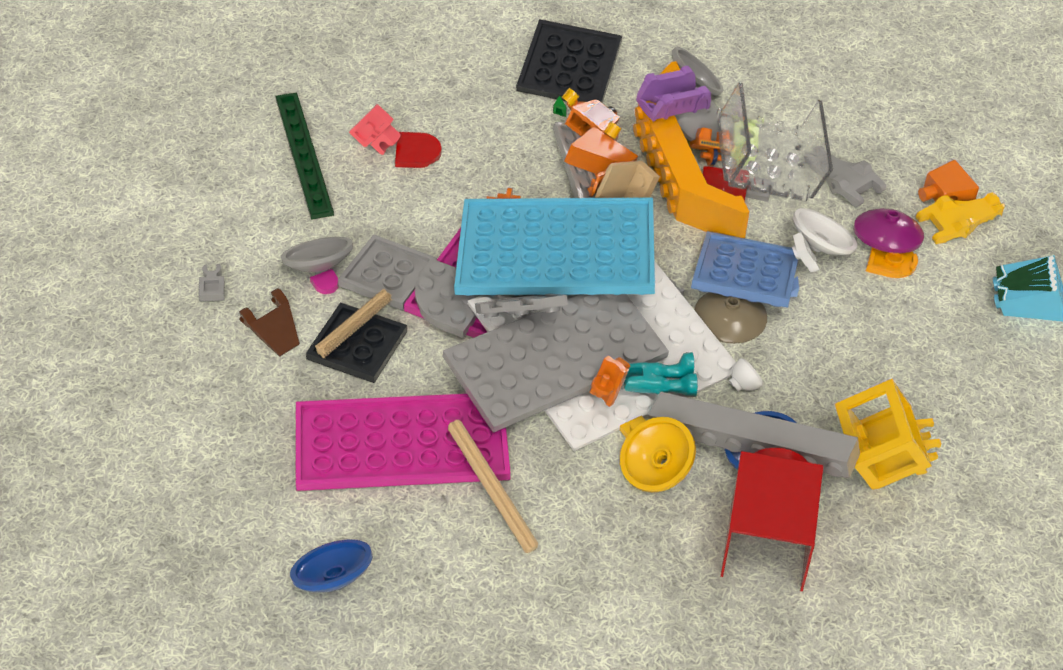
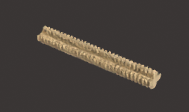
[315,289,392,358]

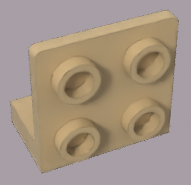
[595,161,660,198]

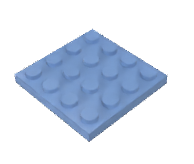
[691,231,798,308]

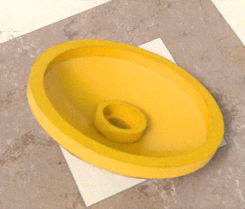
[620,417,696,492]

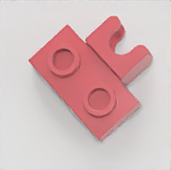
[349,104,401,155]

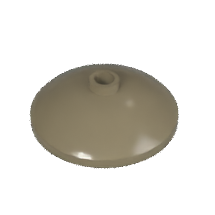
[695,292,767,344]

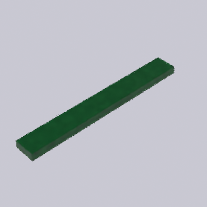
[275,92,334,220]

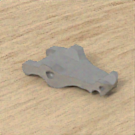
[807,146,886,207]

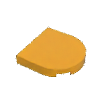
[866,247,918,278]

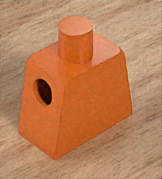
[918,160,979,202]

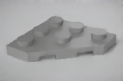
[475,293,568,318]

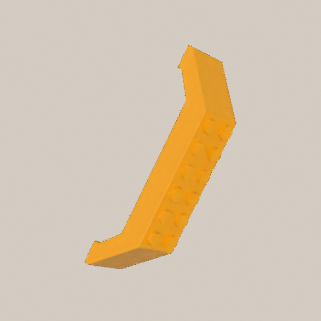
[633,61,749,238]

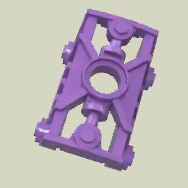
[636,66,711,121]

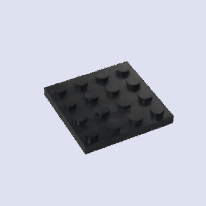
[516,19,622,104]

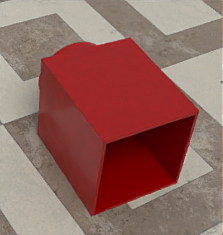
[720,448,823,592]

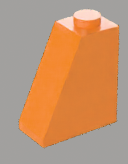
[564,127,638,174]

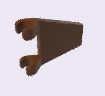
[239,288,300,357]

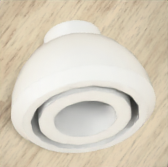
[729,358,763,392]

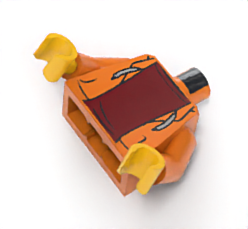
[562,88,622,141]

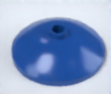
[290,539,373,592]

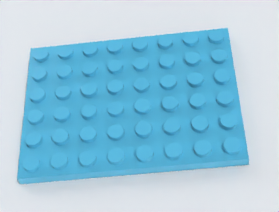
[454,198,655,296]

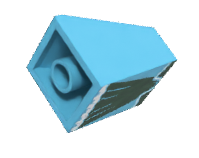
[993,255,1063,322]

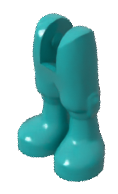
[624,352,698,397]

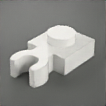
[792,232,820,272]

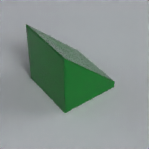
[553,96,567,117]

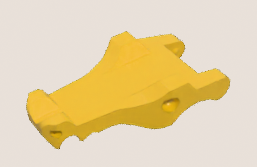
[915,192,1005,244]

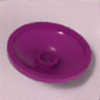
[853,208,924,253]

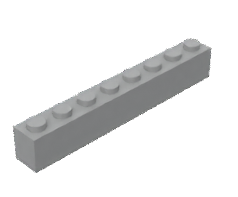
[648,392,860,479]

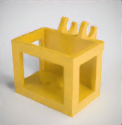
[835,379,942,489]

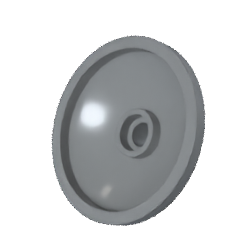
[672,46,724,96]
[675,86,721,141]
[281,237,353,274]

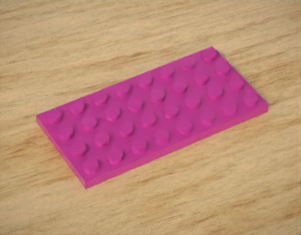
[296,394,511,491]

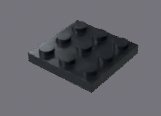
[306,302,408,383]

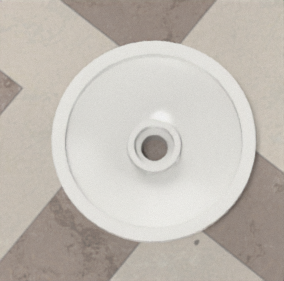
[793,208,857,255]

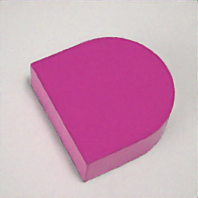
[310,269,339,294]

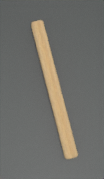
[448,420,538,553]

